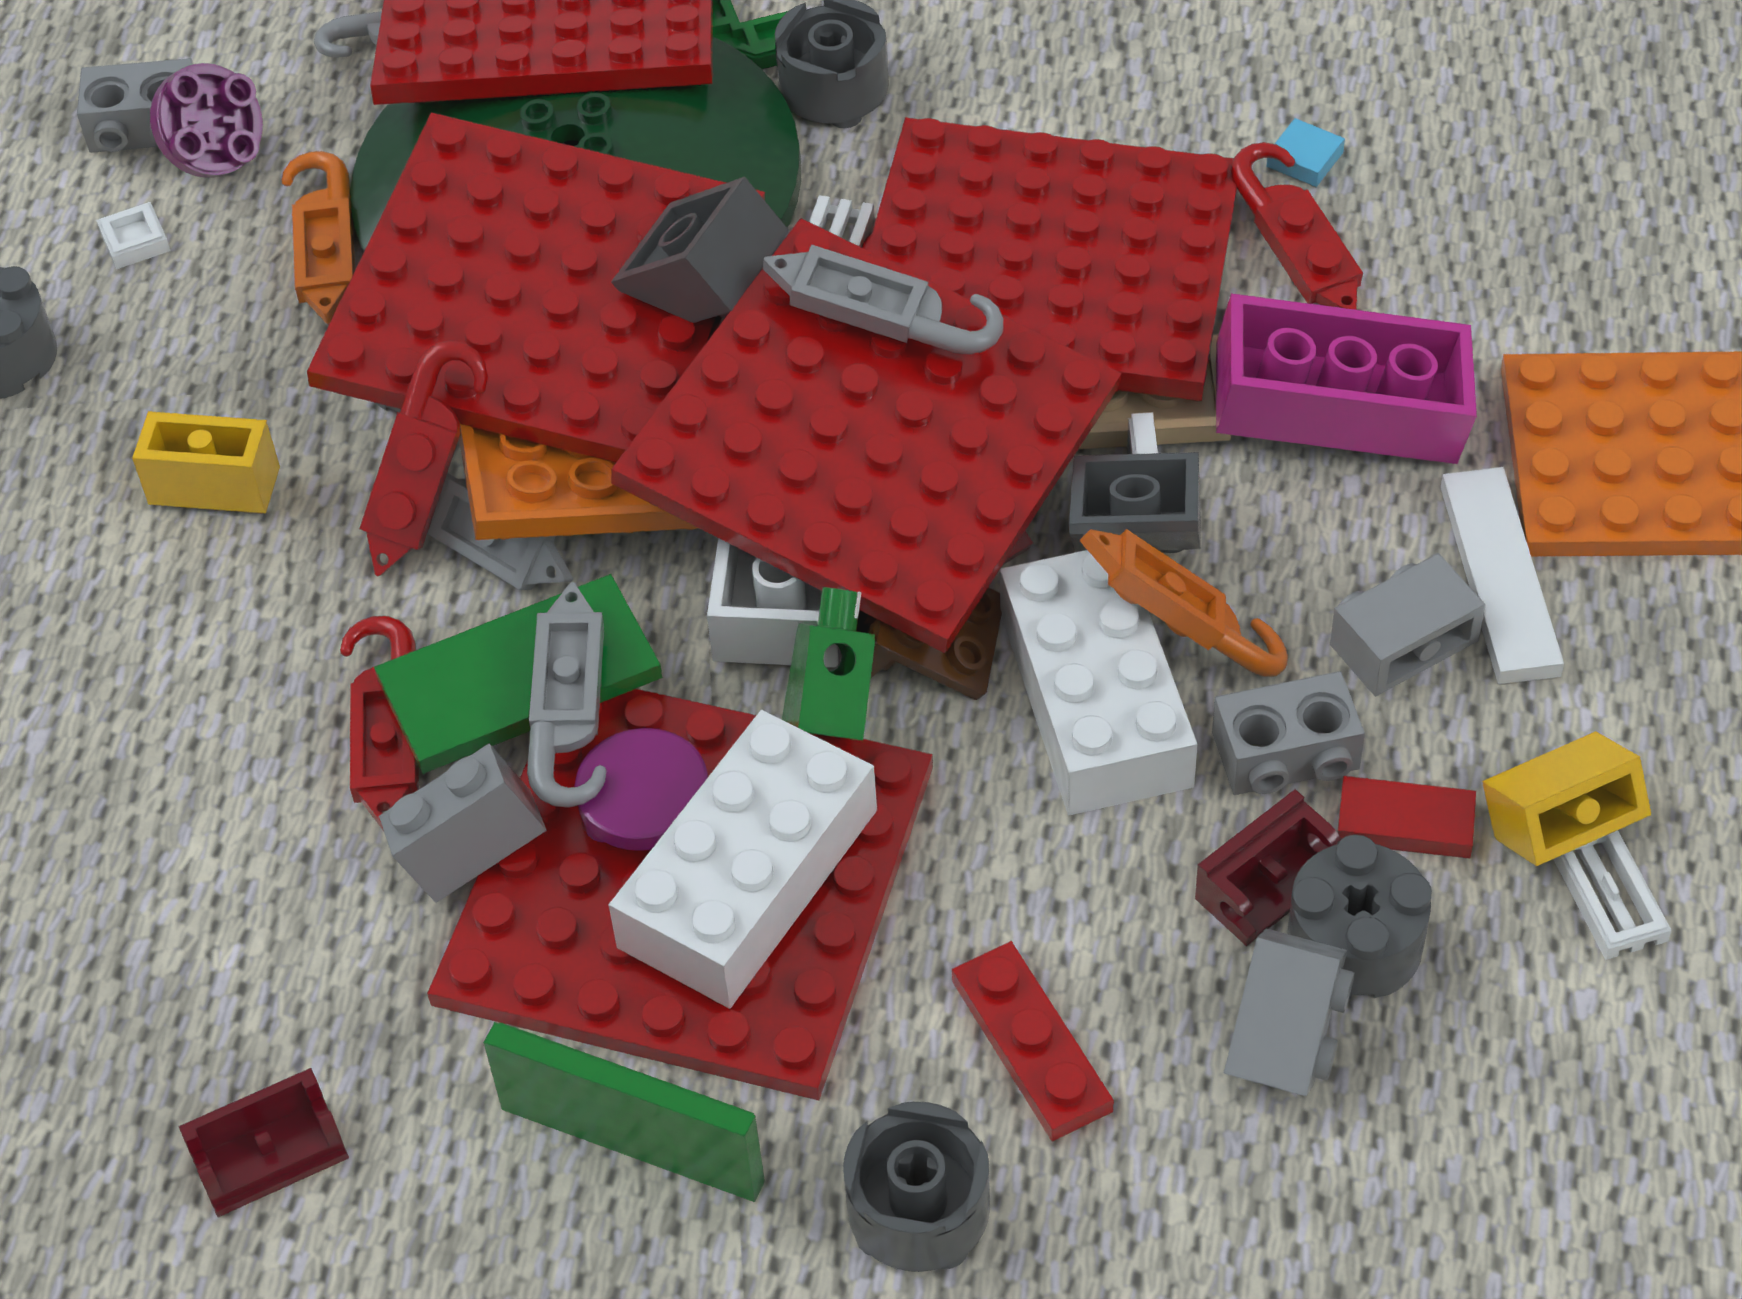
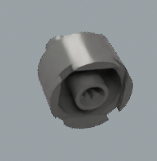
[775,0,889,128]
[0,266,57,399]
[1287,835,1432,999]
[843,1102,990,1272]

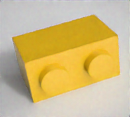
[132,411,280,514]
[1482,731,1651,866]

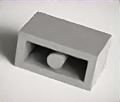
[1330,553,1485,697]
[379,743,546,903]
[1224,928,1355,1096]

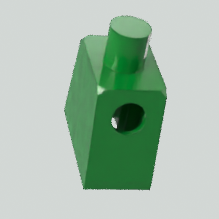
[782,587,875,740]

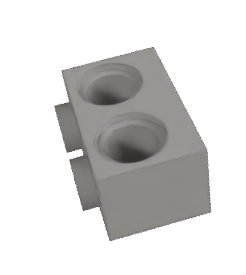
[77,58,193,153]
[1212,671,1365,795]

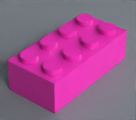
[1216,293,1477,464]

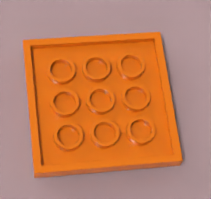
[1501,351,1742,557]
[459,424,698,540]

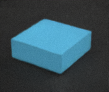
[1266,118,1345,187]

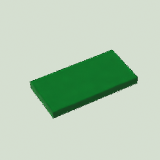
[374,574,663,774]
[483,1022,765,1202]

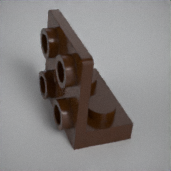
[856,587,1002,700]

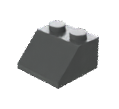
[611,177,789,323]
[1069,452,1201,553]

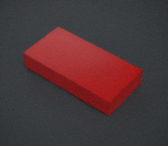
[1337,776,1476,859]

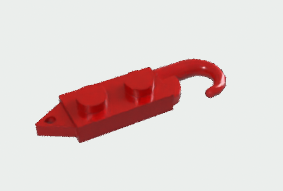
[1231,142,1363,310]
[359,340,488,576]
[340,616,419,831]

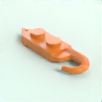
[282,151,355,324]
[1080,529,1288,677]

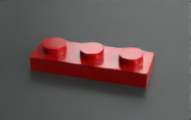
[952,941,1114,1142]

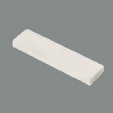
[1440,467,1564,685]

